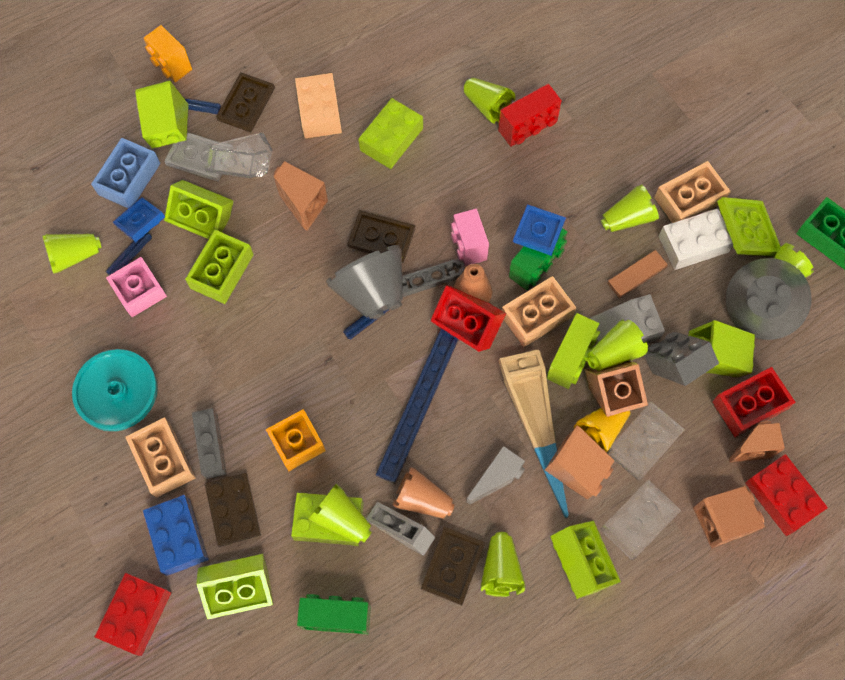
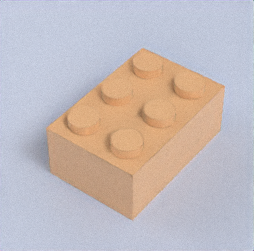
[295,73,342,139]
[654,161,730,223]
[502,276,576,347]
[126,417,196,498]

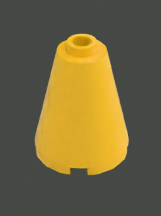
[573,408,630,452]

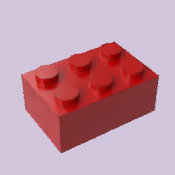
[498,83,562,147]
[712,367,796,437]
[745,454,828,536]
[94,573,171,656]

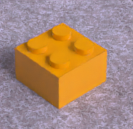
[143,25,192,83]
[266,409,326,472]

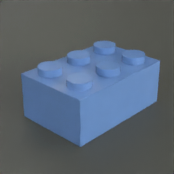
[91,138,160,209]

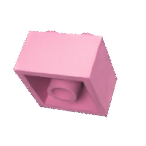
[451,209,489,266]
[106,257,167,317]

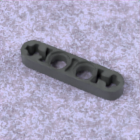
[402,259,465,297]

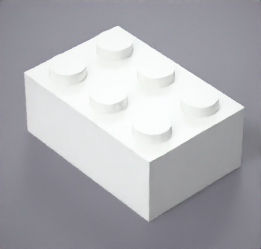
[658,209,733,270]

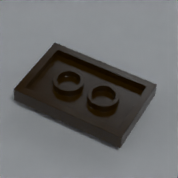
[216,72,275,133]
[347,210,416,263]
[205,473,261,547]
[421,527,485,606]

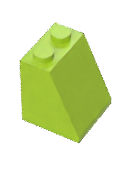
[135,81,188,149]
[688,320,755,378]

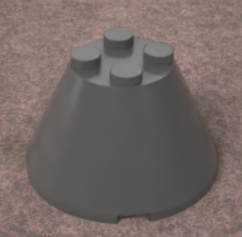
[326,245,403,320]
[726,258,812,340]

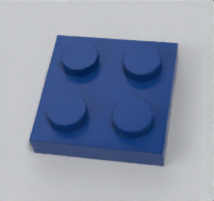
[113,198,165,243]
[513,204,566,256]

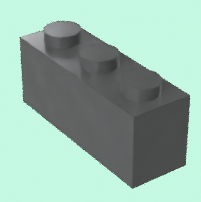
[192,408,227,479]

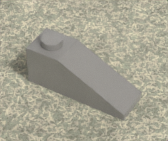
[466,446,525,505]
[366,502,435,556]

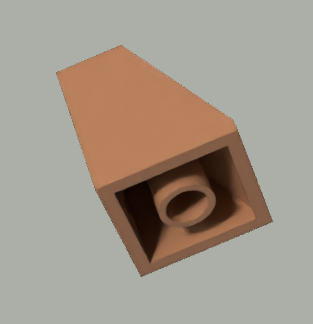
[274,161,328,231]
[585,361,648,417]
[545,426,614,500]
[693,486,765,548]

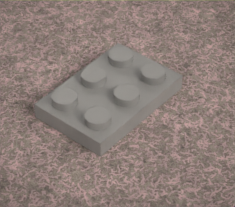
[164,132,233,182]

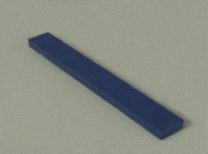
[376,328,459,484]

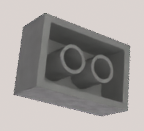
[644,332,719,386]

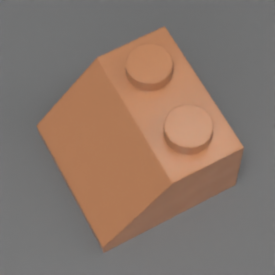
[729,421,785,463]

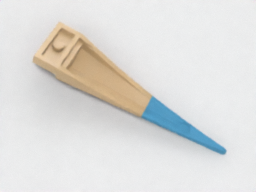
[499,350,569,518]

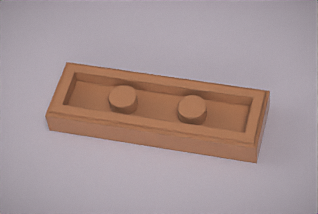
[607,250,668,299]

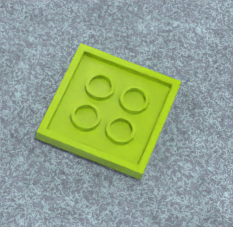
[717,197,781,256]

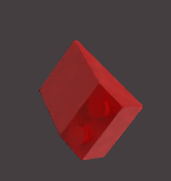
[430,285,507,352]

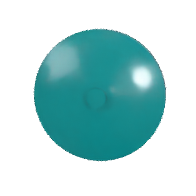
[72,349,158,431]

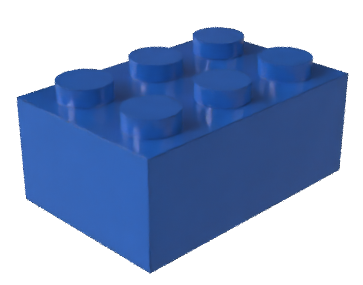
[143,495,209,576]

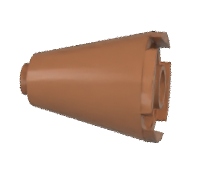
[453,264,493,302]
[392,467,455,519]

